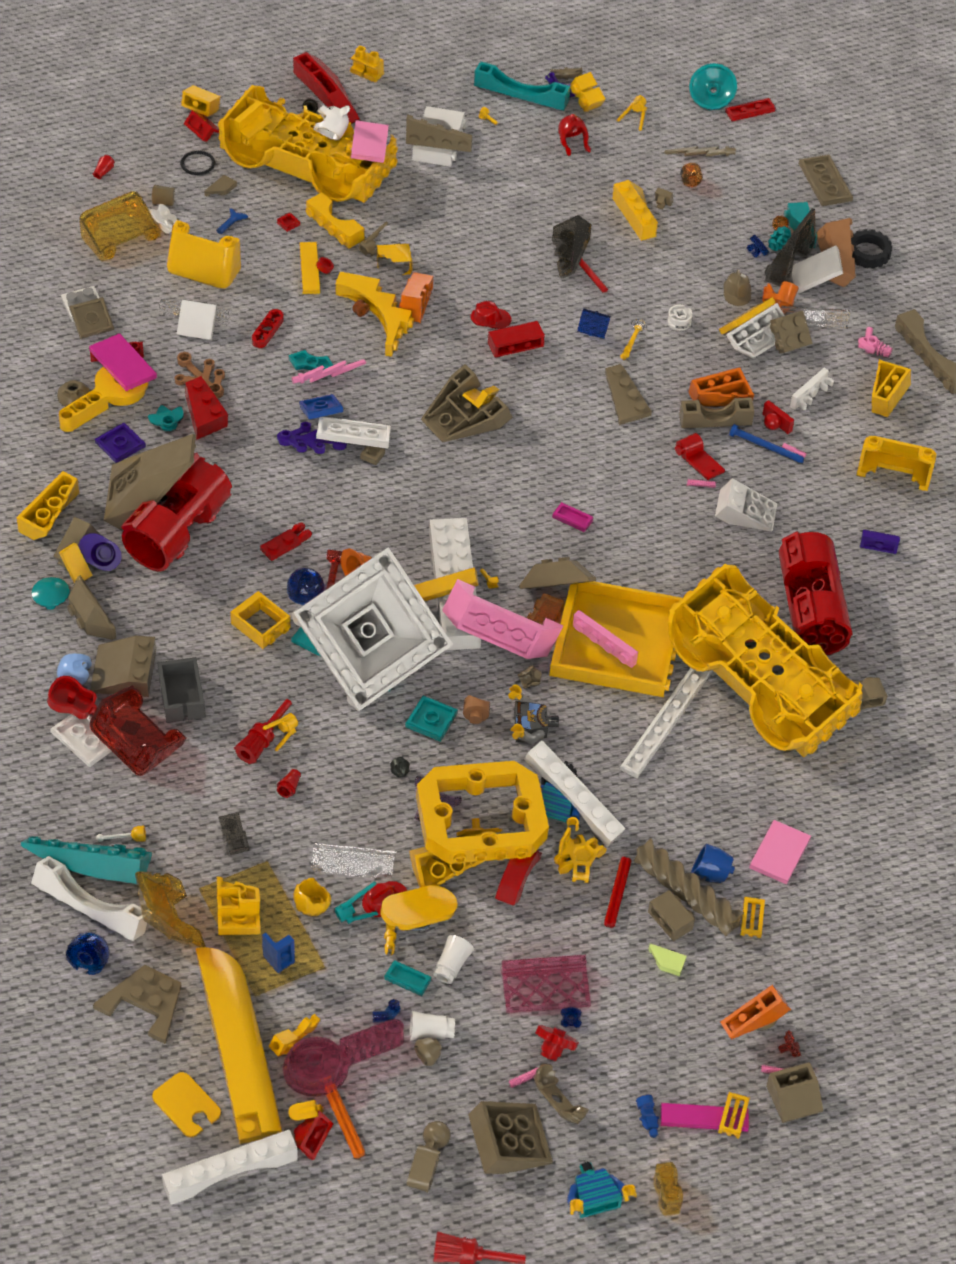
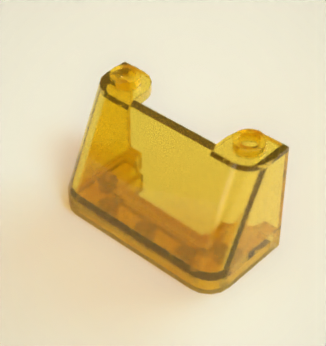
[79,191,161,262]

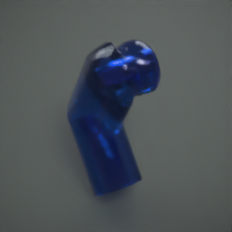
[372,999,401,1022]

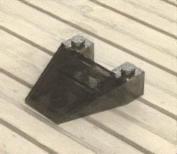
[765,208,816,287]

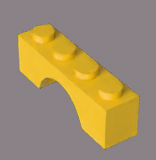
[306,192,364,249]

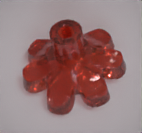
[778,1030,801,1057]

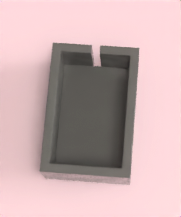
[157,657,206,723]

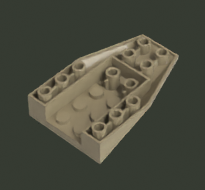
[104,434,196,530]

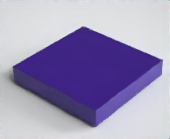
[95,423,146,463]

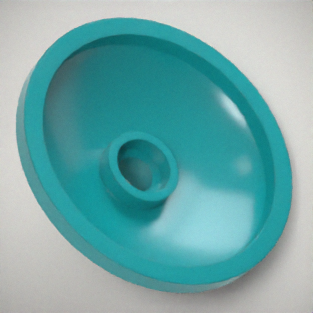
[689,63,737,110]

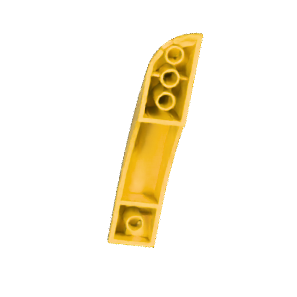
[195,947,283,1144]

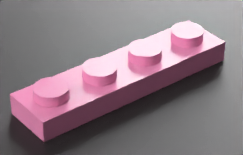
[573,610,638,668]

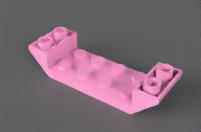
[442,579,563,659]

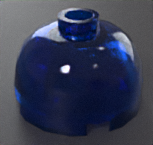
[287,567,324,605]
[66,932,110,975]

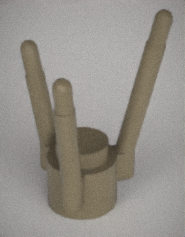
[358,221,401,256]

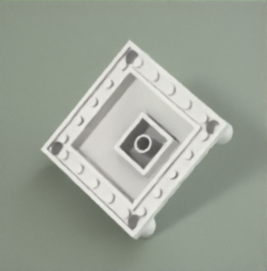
[292,547,453,711]

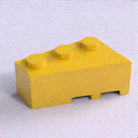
[872,360,911,417]

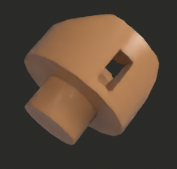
[463,695,490,724]

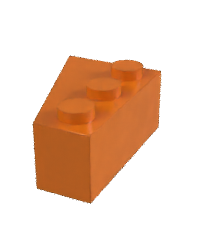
[399,272,434,323]
[688,367,754,407]

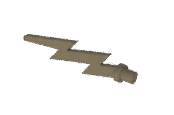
[665,146,736,157]

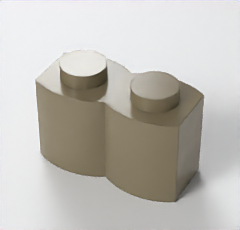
[851,677,887,710]

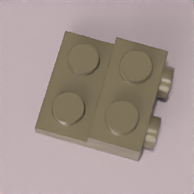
[770,310,813,354]

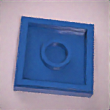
[299,394,343,420]

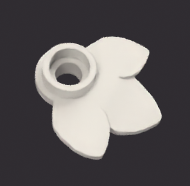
[149,204,177,234]

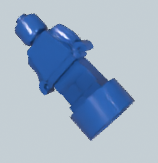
[636,1095,659,1138]

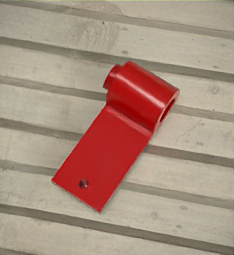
[675,433,725,480]

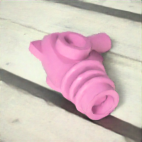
[858,327,893,358]

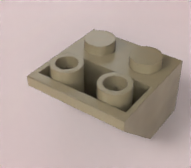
[766,1062,823,1123]

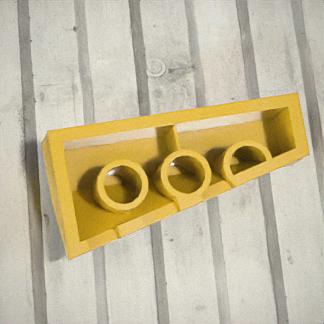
[612,180,658,241]
[16,471,79,540]
[409,831,487,888]

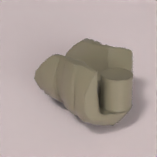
[517,665,542,689]

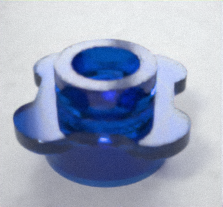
[561,1007,582,1028]

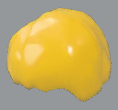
[293,877,331,917]

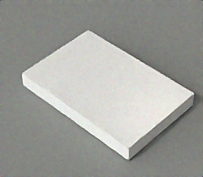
[790,245,843,294]
[50,714,120,767]

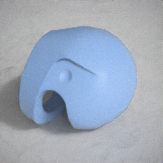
[57,653,92,685]

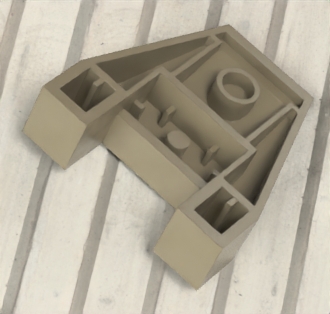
[421,364,513,442]

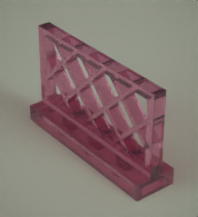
[500,955,591,1013]

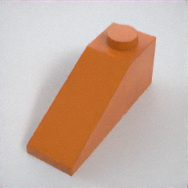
[720,985,791,1040]

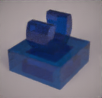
[746,234,769,257]

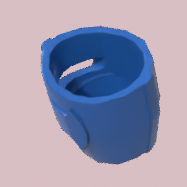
[691,843,735,883]

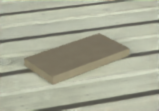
[799,154,853,206]

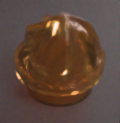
[772,215,789,230]

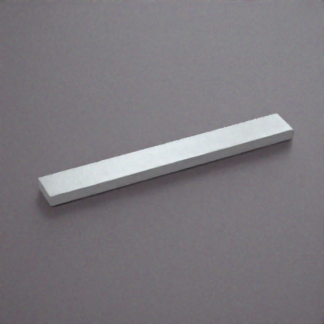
[620,668,712,778]

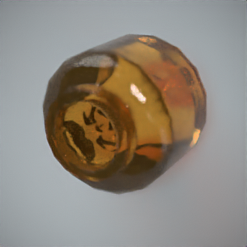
[680,163,703,187]

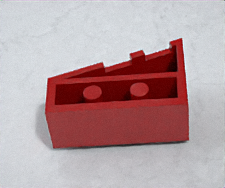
[185,376,228,440]

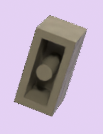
[648,890,695,942]

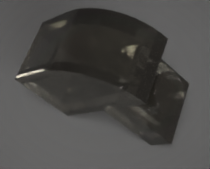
[218,812,250,856]

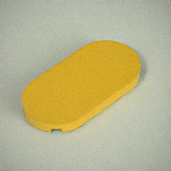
[380,885,458,930]

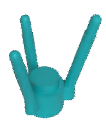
[334,881,378,924]

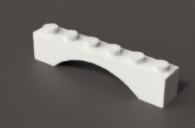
[524,740,626,847]
[31,856,150,941]
[162,1129,298,1205]

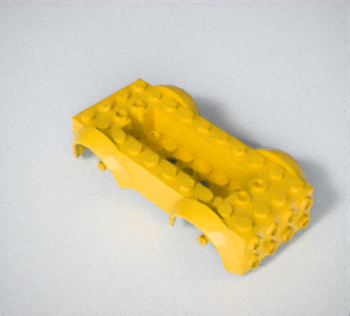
[218,85,398,203]
[668,563,863,758]

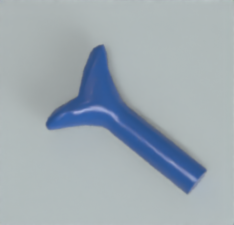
[216,208,248,234]

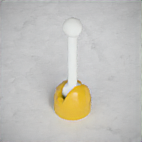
[96,825,146,842]

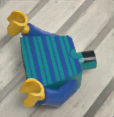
[540,782,581,831]
[567,1162,637,1219]

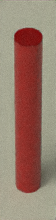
[576,256,608,293]

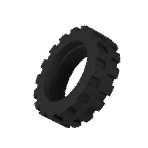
[851,229,892,269]

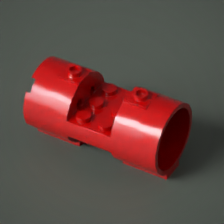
[121,453,232,572]
[778,531,853,655]

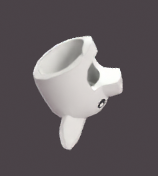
[313,105,350,140]

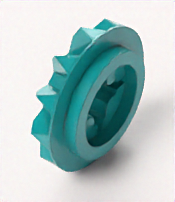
[768,226,791,251]

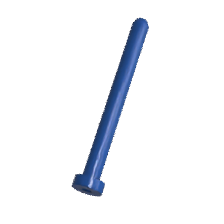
[729,424,805,463]

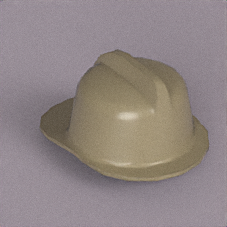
[724,269,751,306]

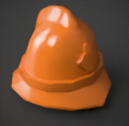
[341,548,372,576]

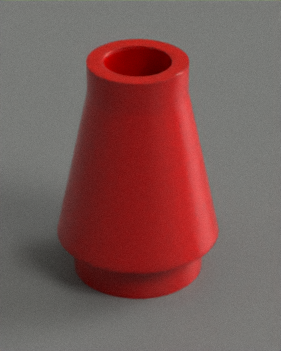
[93,155,115,179]
[277,769,301,798]

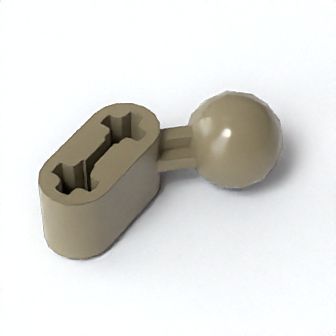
[407,1121,451,1192]

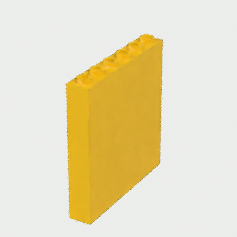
[549,581,683,697]

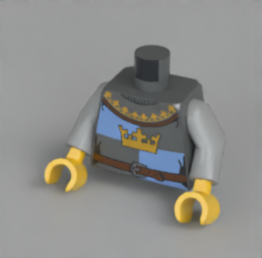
[508,684,559,745]

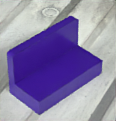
[860,529,900,554]

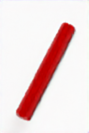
[604,857,632,928]

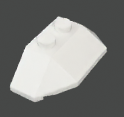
[726,303,785,358]

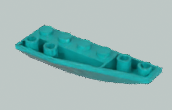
[21,836,152,884]

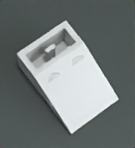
[715,478,777,532]

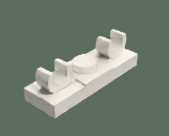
[790,368,834,410]

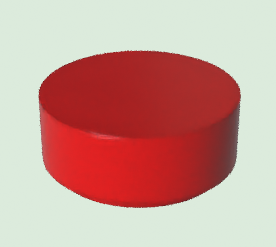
[316,257,334,274]

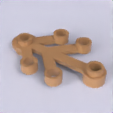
[175,352,225,399]

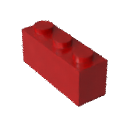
[488,321,545,358]

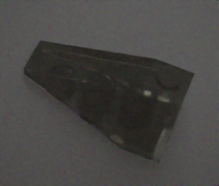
[552,215,592,278]

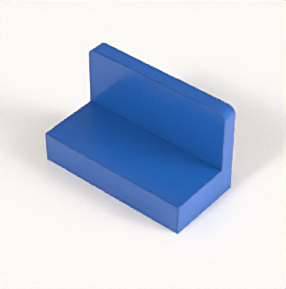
[262,932,295,973]

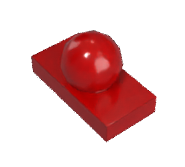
[762,400,794,434]

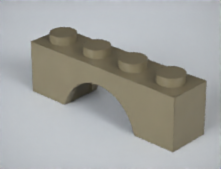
[679,398,755,429]

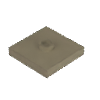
[69,297,114,339]

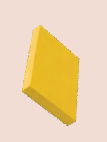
[719,297,775,334]

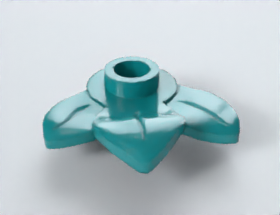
[148,405,184,431]

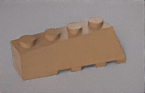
[816,218,856,287]

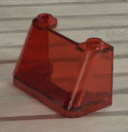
[90,685,187,776]

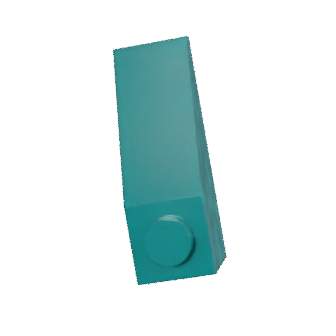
[784,202,817,248]

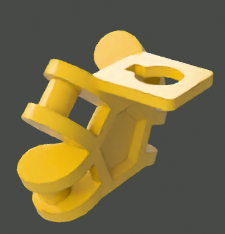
[554,827,607,883]

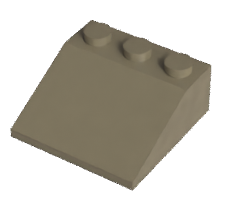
[90,636,156,697]
[468,1101,553,1174]

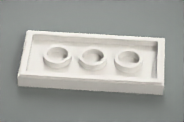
[316,416,391,449]

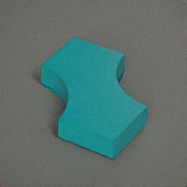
[289,350,333,370]

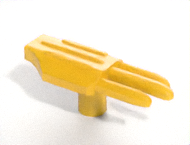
[456,818,502,837]

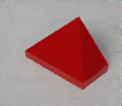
[294,1110,334,1160]

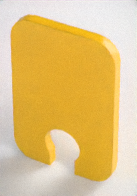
[152,1072,221,1137]

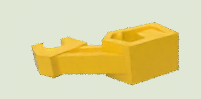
[268,1014,321,1056]

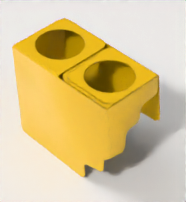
[377,244,413,275]

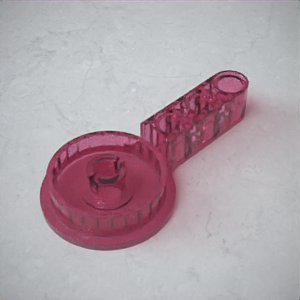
[283,1019,404,1097]

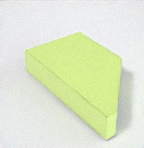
[648,944,687,976]

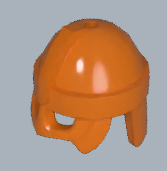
[763,281,799,314]

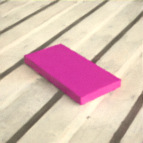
[89,333,157,391]

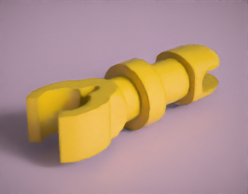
[384,923,397,955]

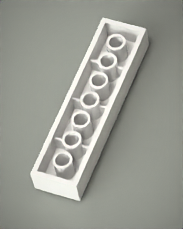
[429,518,481,650]

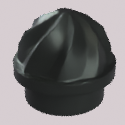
[302,98,318,113]
[390,757,410,778]

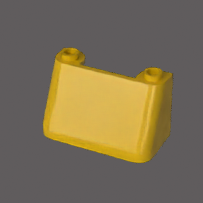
[167,220,241,288]
[856,436,936,491]

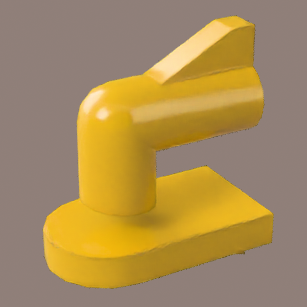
[289,1100,324,1120]

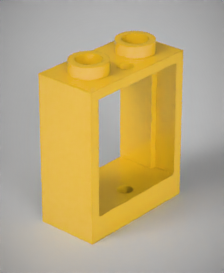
[230,591,291,649]

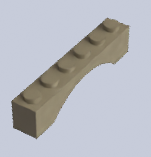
[895,309,956,395]

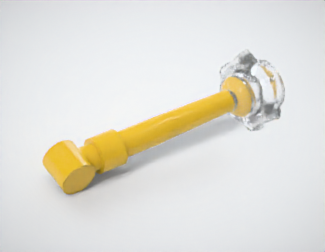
[620,319,648,360]

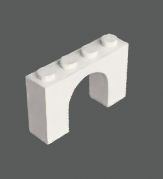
[412,106,467,167]

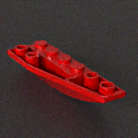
[293,52,360,124]

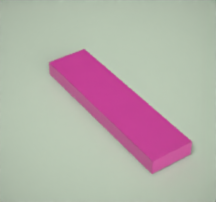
[661,1103,749,1132]

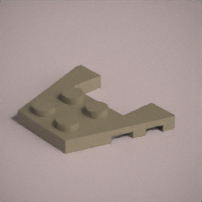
[93,965,181,1044]

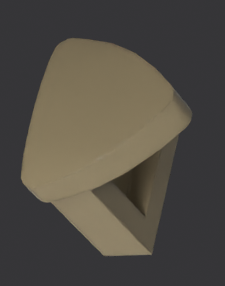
[152,185,175,206]

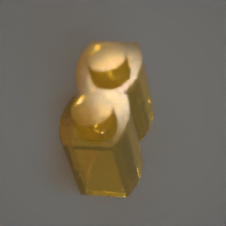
[653,1162,683,1216]

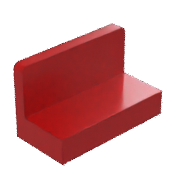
[183,110,219,142]

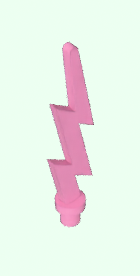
[292,359,366,384]

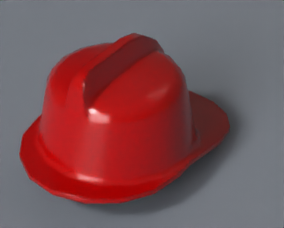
[470,301,512,329]
[362,881,408,917]

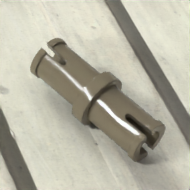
[550,67,583,80]

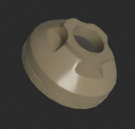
[57,380,90,407]

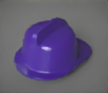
[78,533,122,571]

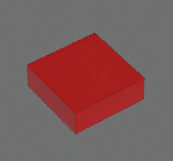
[277,212,300,232]

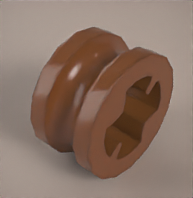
[352,299,370,317]

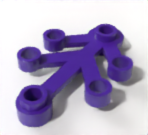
[277,422,347,454]

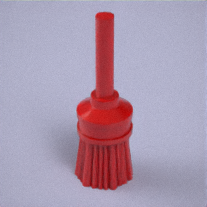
[234,699,292,764]
[433,1231,526,1264]

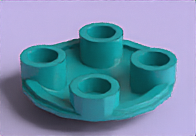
[31,577,70,610]

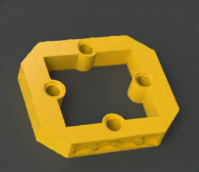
[416,761,549,864]

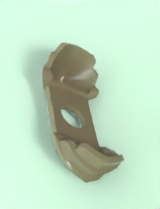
[534,1064,589,1124]

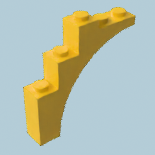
[335,271,414,357]

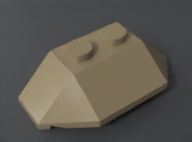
[519,557,596,589]
[67,575,116,640]

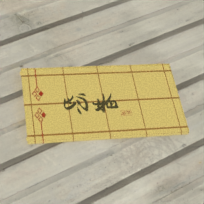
[199,861,325,997]

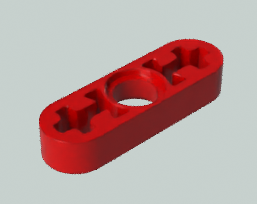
[252,309,284,348]

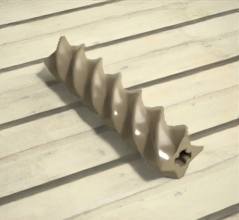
[633,838,744,936]

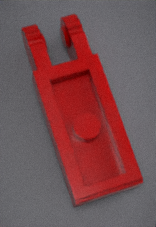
[260,522,313,561]

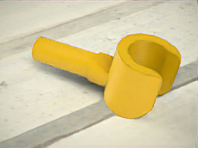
[479,107,498,125]
[480,568,499,589]

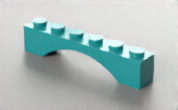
[474,61,570,111]

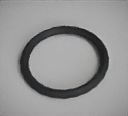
[180,150,215,175]

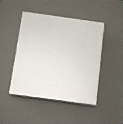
[177,300,217,340]

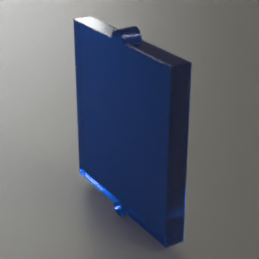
[577,308,611,339]

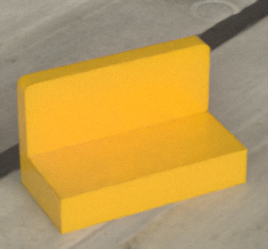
[234,100,272,140]
[462,386,499,408]

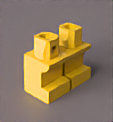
[350,45,384,83]

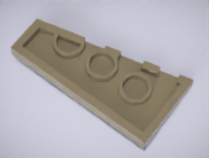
[406,114,472,152]
[605,364,652,425]

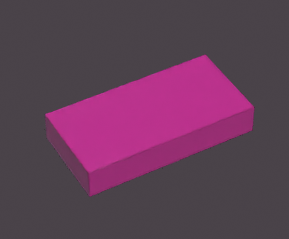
[552,502,594,532]

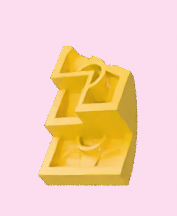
[216,877,261,935]

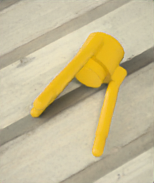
[617,95,647,131]
[263,713,298,751]

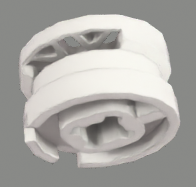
[667,304,693,331]

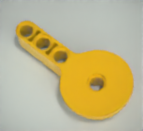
[59,366,149,432]

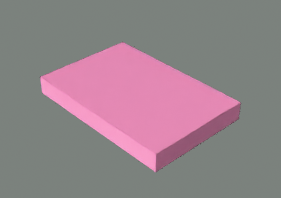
[351,121,389,163]
[749,820,811,885]

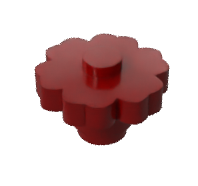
[535,1025,579,1061]

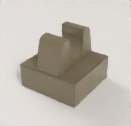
[655,188,673,210]

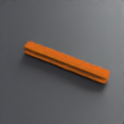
[323,1081,365,1159]

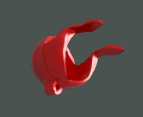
[558,114,591,157]

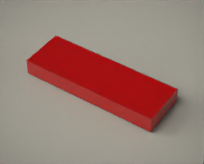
[725,98,776,122]

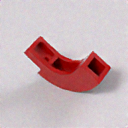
[495,850,542,906]

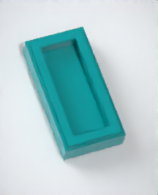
[384,960,432,996]

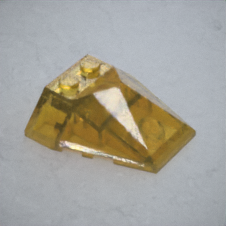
[135,871,206,948]

